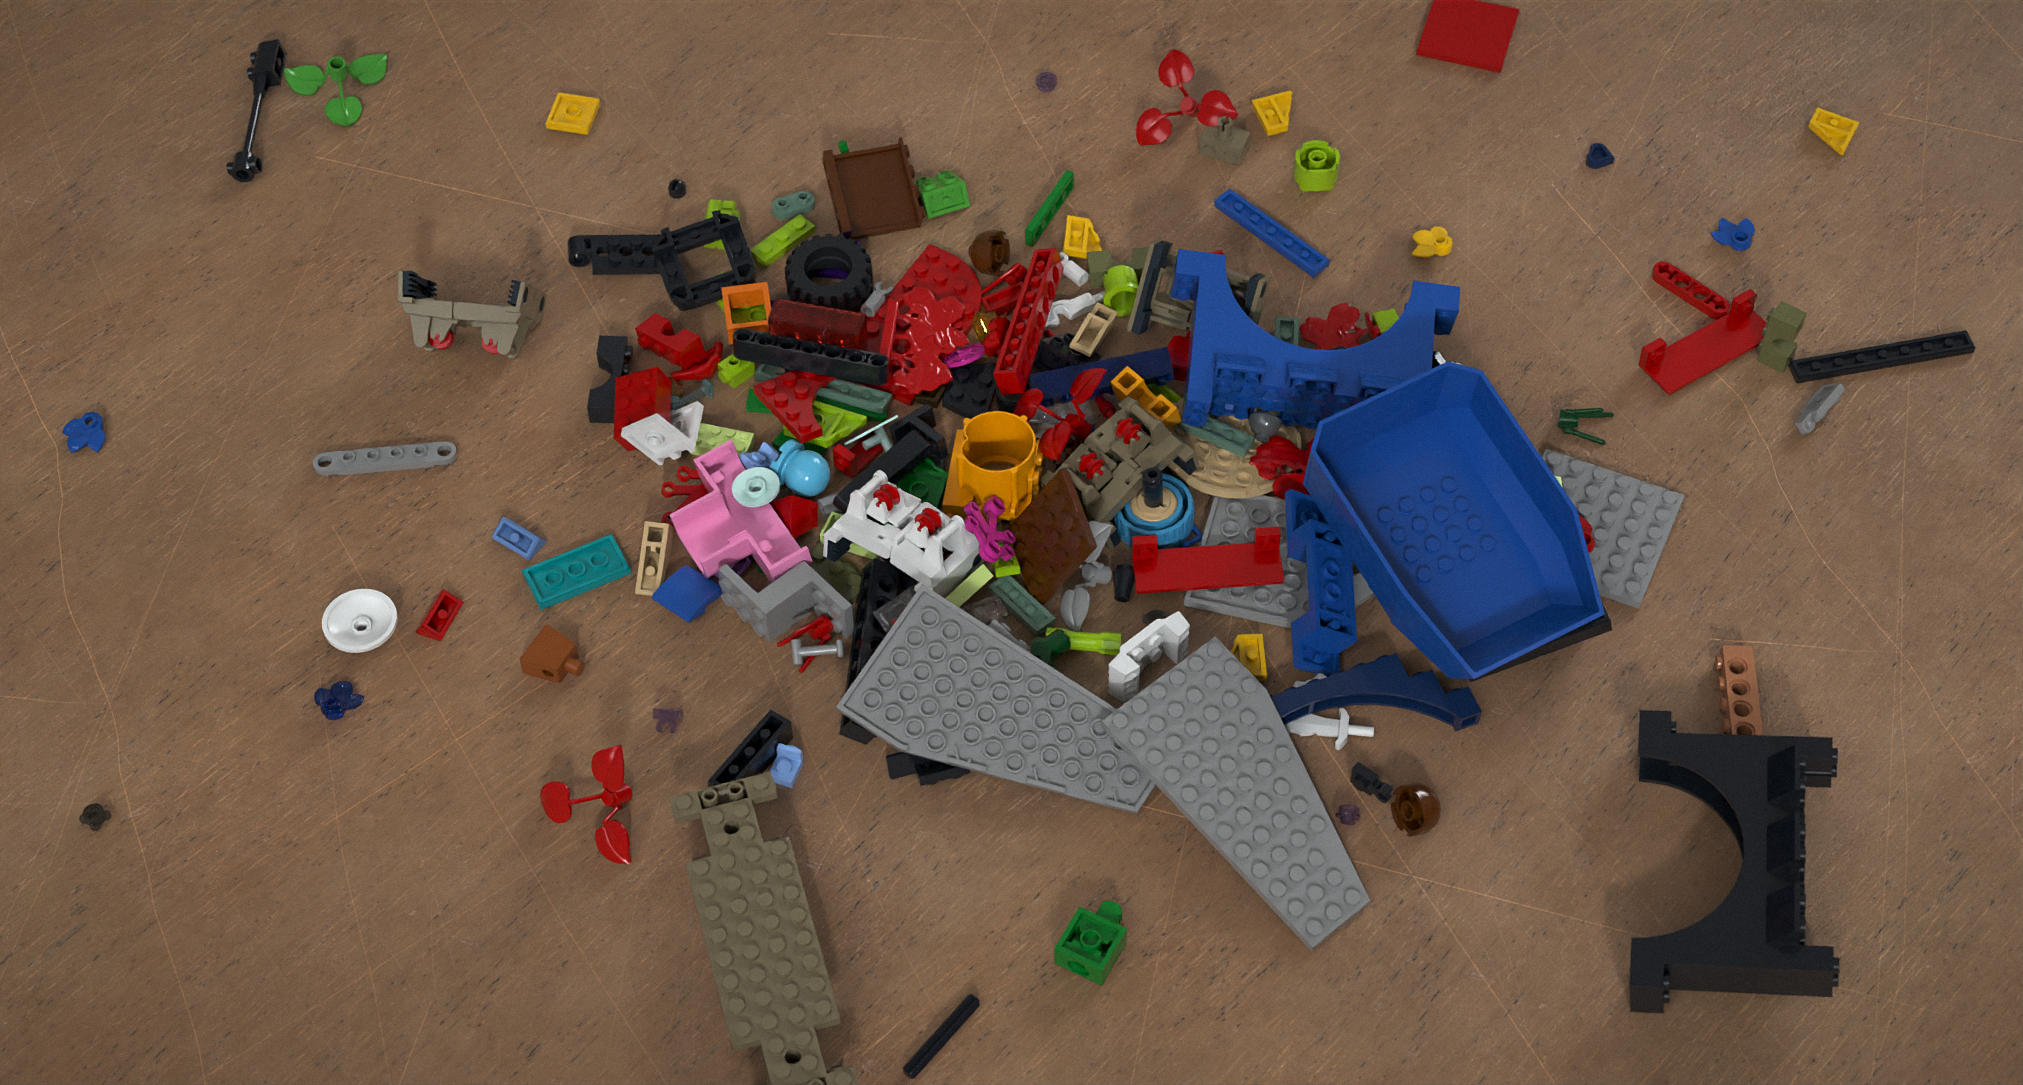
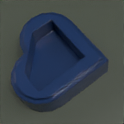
[1586,143,1615,169]

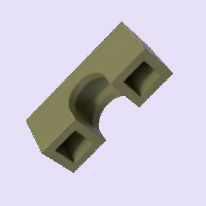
[1087,247,1149,288]
[1757,301,1807,373]

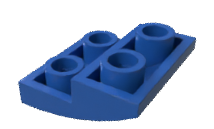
[652,565,722,623]

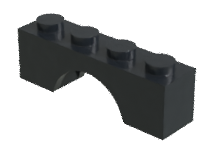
[587,335,633,423]

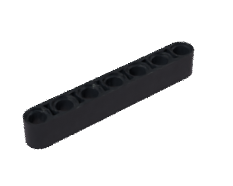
[733,329,889,385]

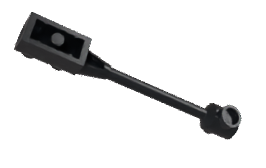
[227,39,287,182]

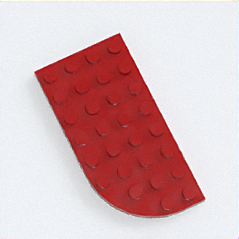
[846,244,982,407]

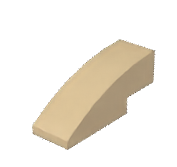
[1069,302,1118,357]

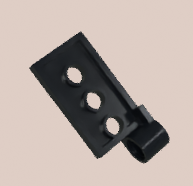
[567,234,661,275]

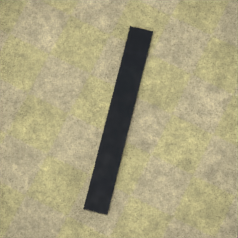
[1788,330,1975,384]

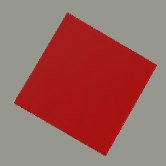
[1416,0,1520,73]

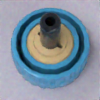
[1114,468,1195,549]

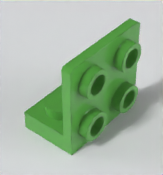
[914,170,970,219]

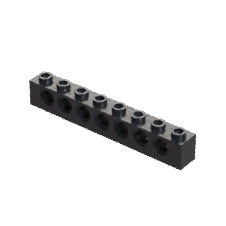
[839,558,901,745]

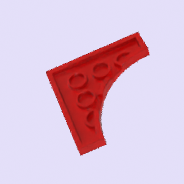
[753,370,837,444]

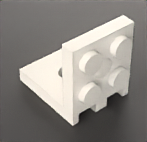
[621,401,704,466]

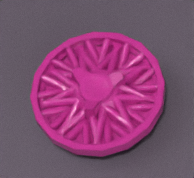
[943,344,985,367]

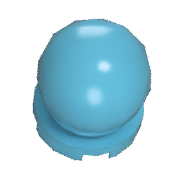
[769,439,831,498]

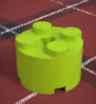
[1294,140,1340,192]

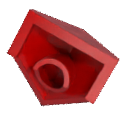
[770,495,818,539]

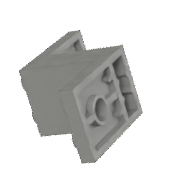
[718,560,854,642]

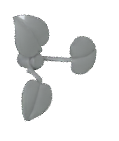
[1060,521,1113,632]

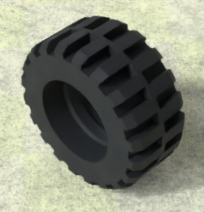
[785,234,874,322]

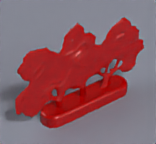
[879,286,970,394]

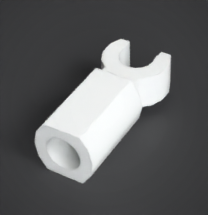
[1060,252,1089,287]

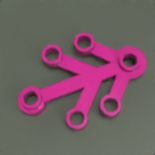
[964,496,1016,563]

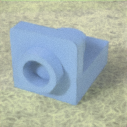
[739,442,781,469]
[770,743,804,788]

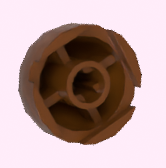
[968,230,1010,276]
[1391,783,1441,837]

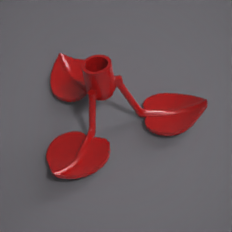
[1136,49,1238,146]
[1013,368,1107,462]
[540,745,632,864]

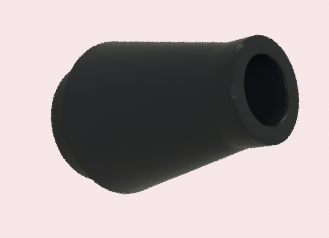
[1113,564,1135,603]

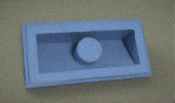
[491,517,547,560]

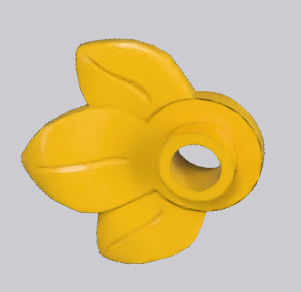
[1412,226,1453,258]

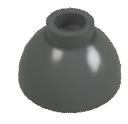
[1249,412,1282,442]

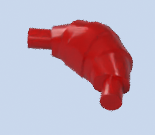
[671,341,723,381]

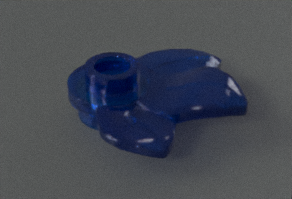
[314,681,364,720]

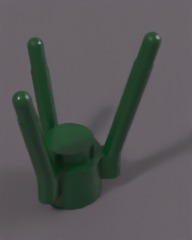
[1558,408,1614,445]

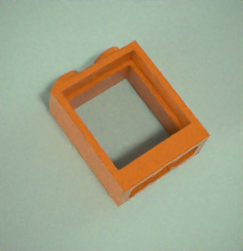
[721,282,775,344]

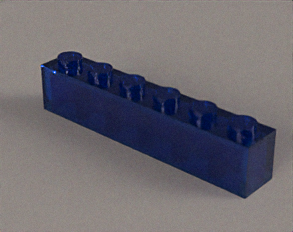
[1029,347,1174,408]

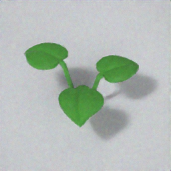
[284,54,387,126]

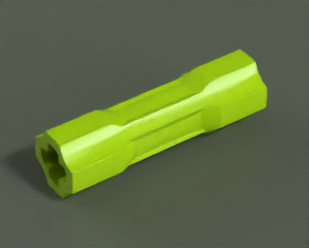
[1046,627,1122,655]

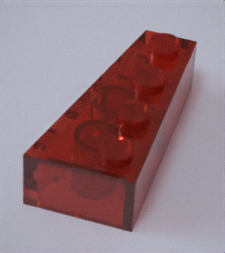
[768,298,868,351]

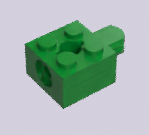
[1054,901,1127,986]

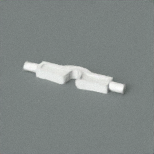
[1044,291,1105,331]

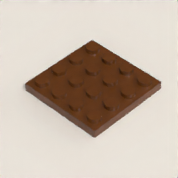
[1006,469,1097,606]

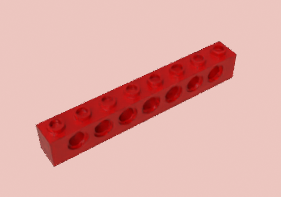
[993,248,1064,395]

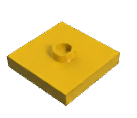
[545,92,601,135]

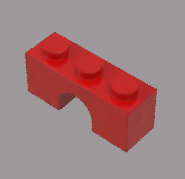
[635,313,706,370]

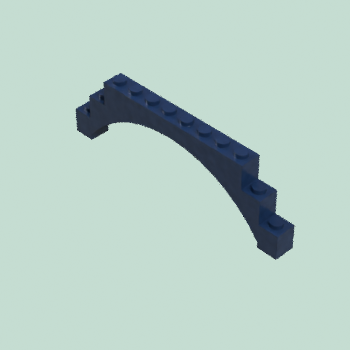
[1270,653,1482,732]

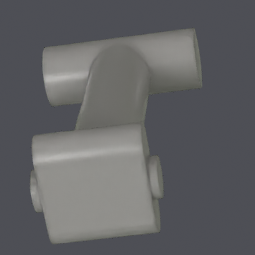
[791,639,844,665]

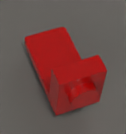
[832,436,883,479]

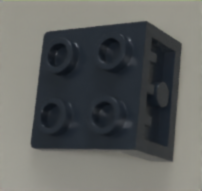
[1033,333,1101,387]

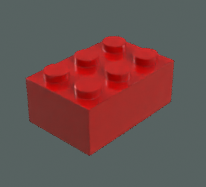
[613,366,671,451]

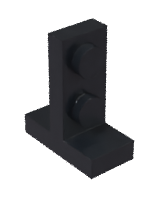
[889,404,949,460]

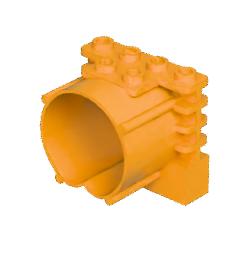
[943,411,1046,524]

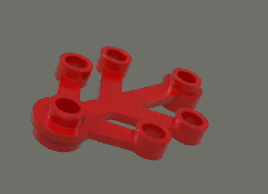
[661,466,708,533]

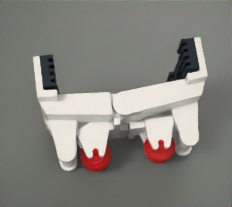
[823,470,984,598]

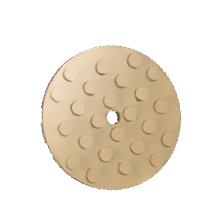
[1167,398,1301,499]

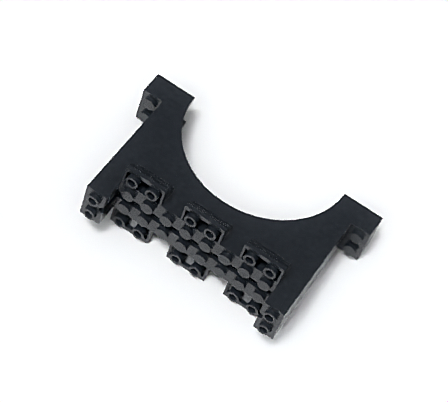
[1629,710,1839,1014]

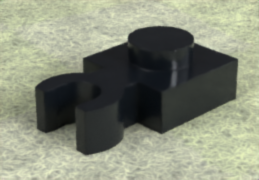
[1350,762,1393,804]

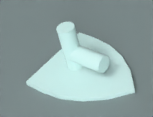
[844,415,898,452]

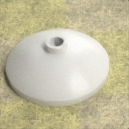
[322,589,398,653]

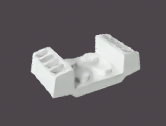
[1108,611,1190,703]

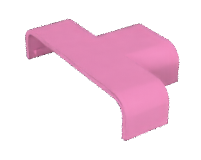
[670,440,813,583]

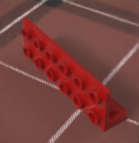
[1638,289,1767,395]
[1131,526,1284,594]

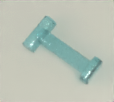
[670,379,714,412]

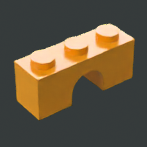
[1111,366,1181,431]

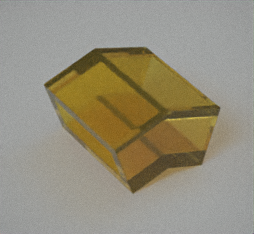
[971,311,997,343]

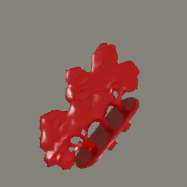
[1299,302,1381,350]
[1249,435,1314,499]

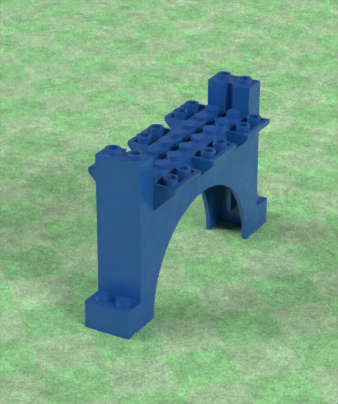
[1170,249,1460,429]

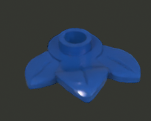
[1711,218,1755,251]
[62,412,106,453]

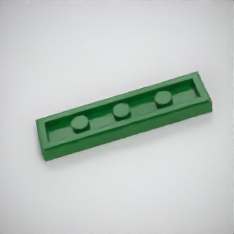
[1025,170,1074,247]

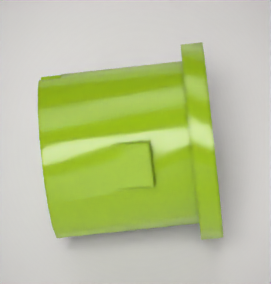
[1103,265,1139,316]

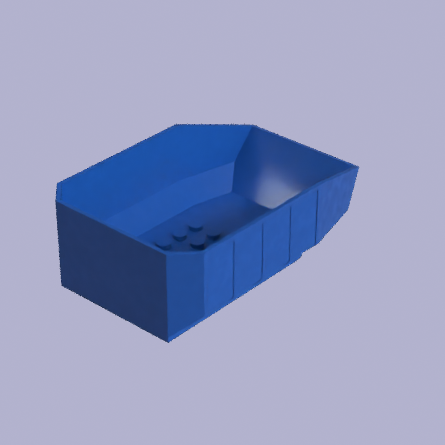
[1303,361,1605,679]

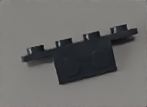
[886,752,970,786]

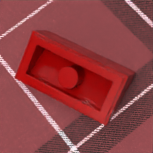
[415,589,464,641]

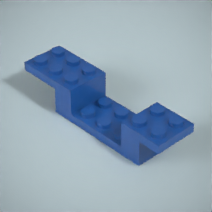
[1285,489,1357,677]

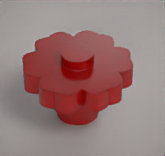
[981,316,1011,357]

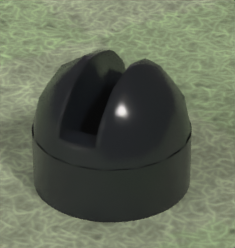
[668,179,686,199]

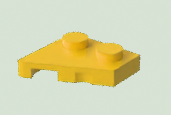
[1251,90,1292,136]
[1808,107,1860,156]
[1230,634,1267,681]

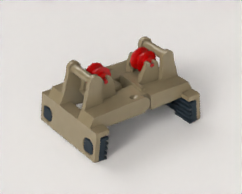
[398,271,547,359]

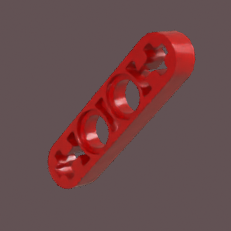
[1652,261,1730,320]

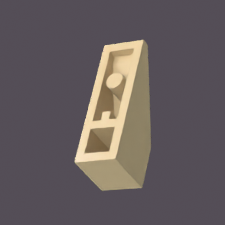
[635,521,674,596]

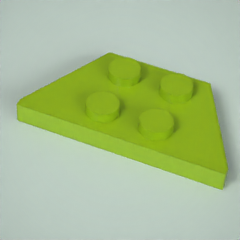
[783,401,867,448]

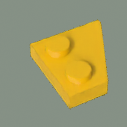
[1063,215,1103,259]

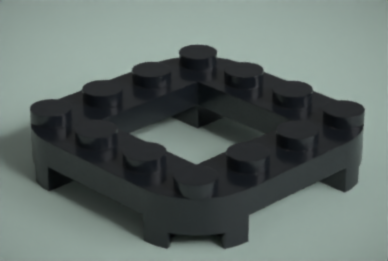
[652,210,757,311]

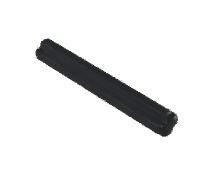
[903,994,980,1079]

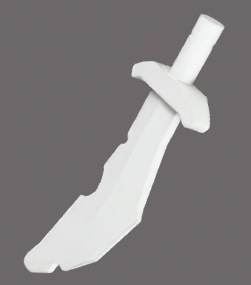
[1285,708,1374,750]

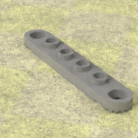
[313,441,458,477]

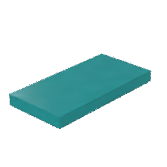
[521,534,632,610]

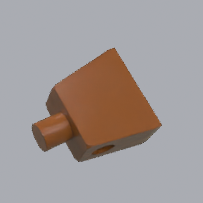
[520,624,585,683]

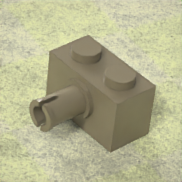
[1199,116,1251,166]

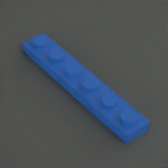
[1214,189,1330,278]

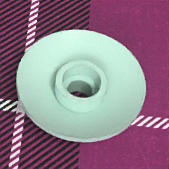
[732,467,780,507]

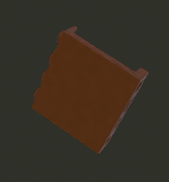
[822,137,925,240]

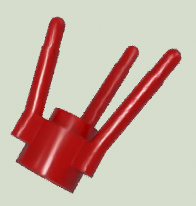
[981,263,1027,316]
[777,614,833,673]

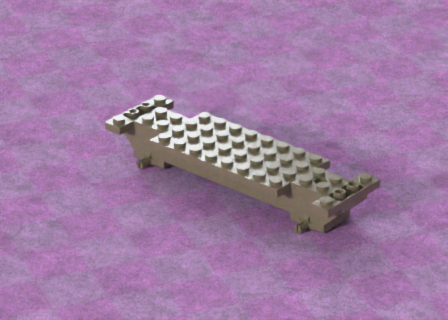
[669,771,859,1085]

